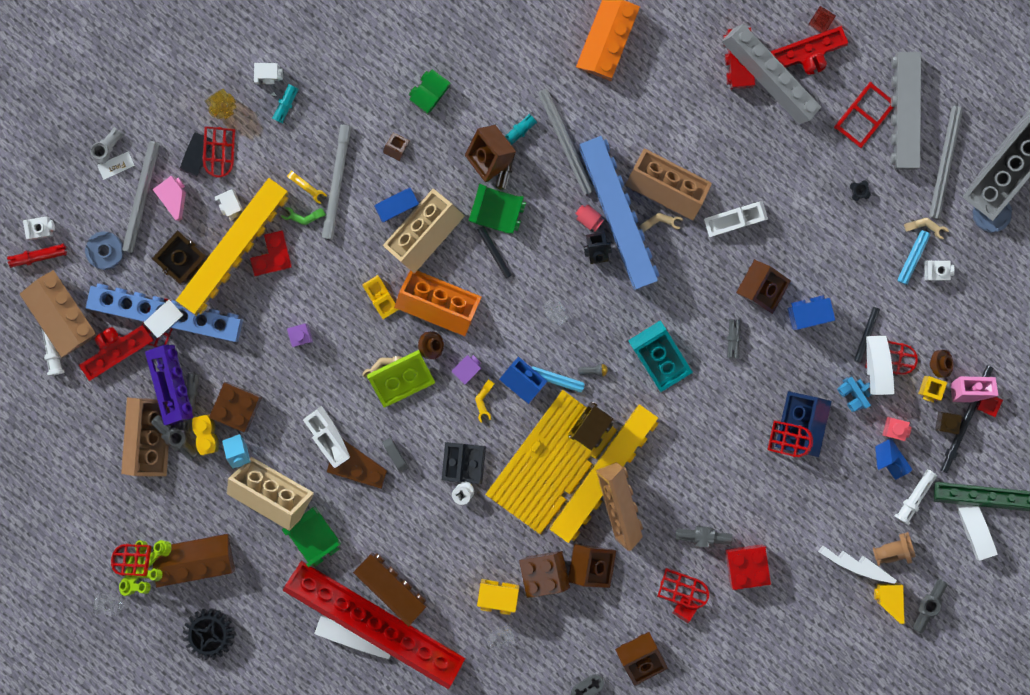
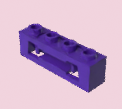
[145,345,193,426]

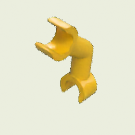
[287,170,327,204]
[475,379,495,423]

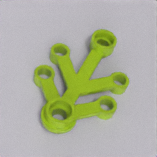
[119,540,172,596]

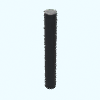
[477,226,512,279]
[854,307,880,363]

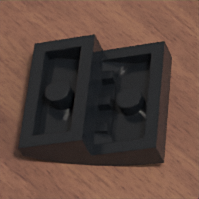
[441,442,486,484]

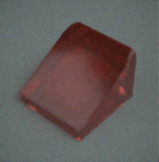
[808,6,836,33]

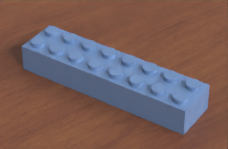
[579,136,659,290]

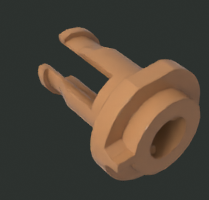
[873,532,916,566]

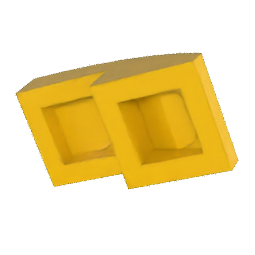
[362,275,398,319]

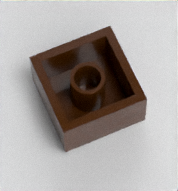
[209,382,262,433]
[519,551,570,598]

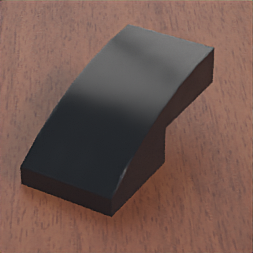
[180,132,213,177]

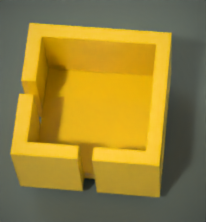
[477,579,519,615]

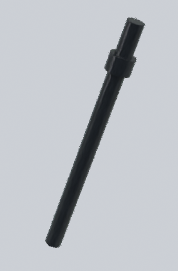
[940,365,994,473]

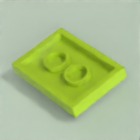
[367,350,435,408]

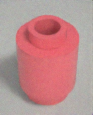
[575,204,605,232]

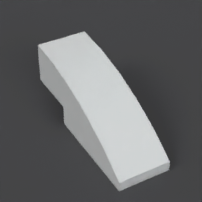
[704,201,768,237]
[866,336,894,395]
[303,406,350,468]
[956,504,998,561]

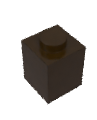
[935,412,962,434]

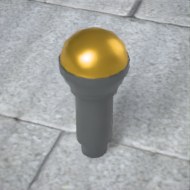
[578,364,608,377]

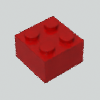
[725,544,771,590]

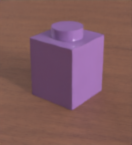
[287,323,313,347]
[451,355,481,385]

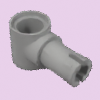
[90,127,123,164]

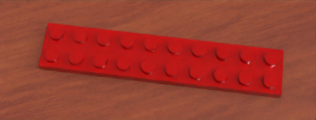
[282,561,466,690]

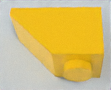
[874,583,904,624]

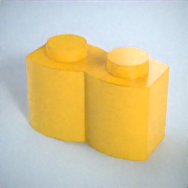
[192,414,219,455]

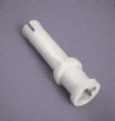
[42,329,65,376]
[894,469,938,526]

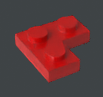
[250,230,292,277]

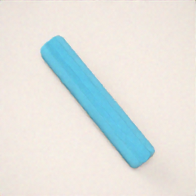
[898,230,930,285]
[532,366,585,392]

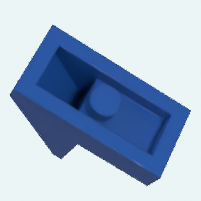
[875,438,913,480]

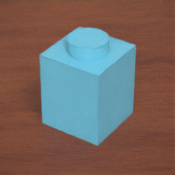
[222,434,250,469]

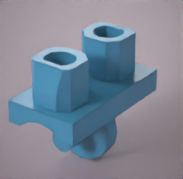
[837,376,871,412]

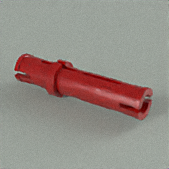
[7,243,67,268]

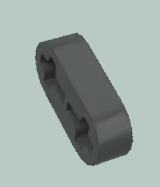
[382,437,409,473]
[571,674,604,695]

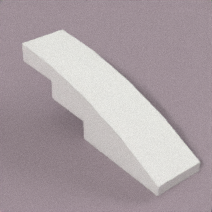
[818,545,897,584]
[314,615,391,659]

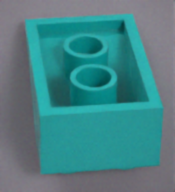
[628,320,693,392]

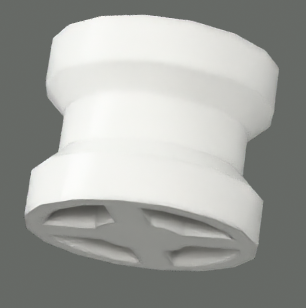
[452,482,474,505]

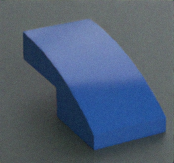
[374,187,419,223]

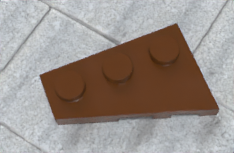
[327,438,387,489]

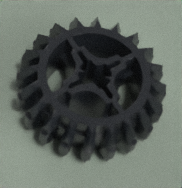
[183,608,235,660]

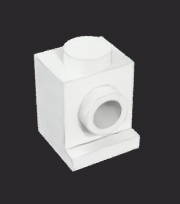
[254,63,283,85]
[215,189,243,221]
[23,217,55,240]
[924,261,954,281]

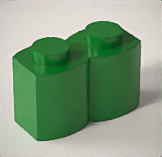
[409,69,451,115]

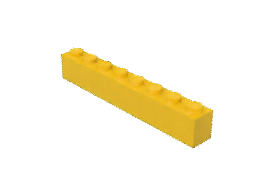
[176,178,289,316]
[550,404,659,543]

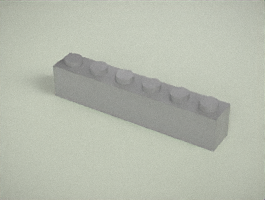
[722,23,821,124]
[890,52,921,170]

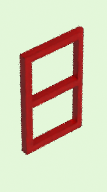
[834,82,894,148]

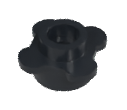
[850,180,871,201]

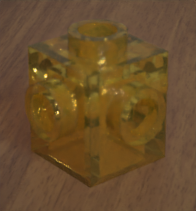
[204,89,237,120]

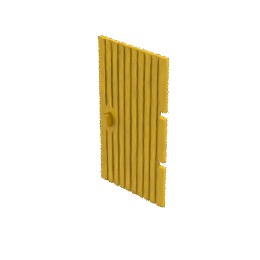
[485,389,617,535]

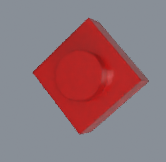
[976,397,1003,417]
[672,597,698,623]

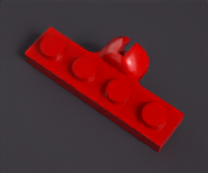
[770,26,848,75]
[79,324,154,381]

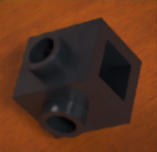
[583,232,612,264]

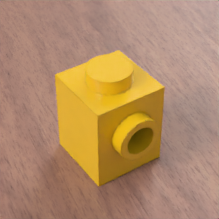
[918,376,947,403]

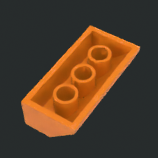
[576,0,640,81]
[394,270,482,336]

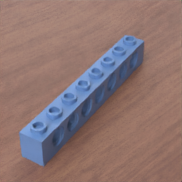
[86,283,243,342]

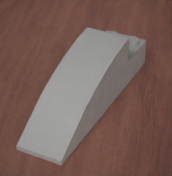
[962,109,1030,221]

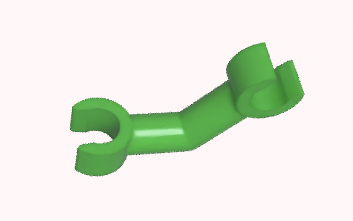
[281,207,326,225]

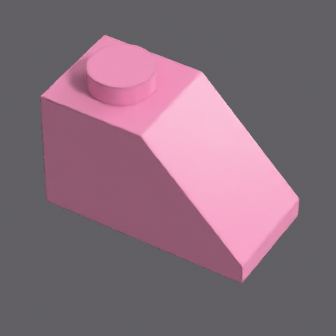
[153,176,186,221]
[950,376,998,402]

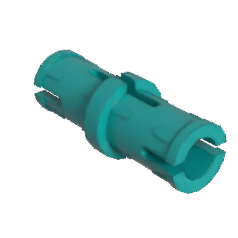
[272,84,299,124]
[505,114,537,145]

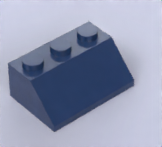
[775,391,832,457]

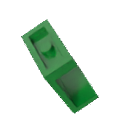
[469,184,526,235]
[282,506,341,567]

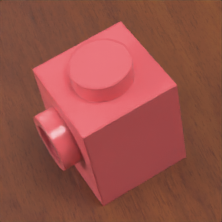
[883,417,911,441]

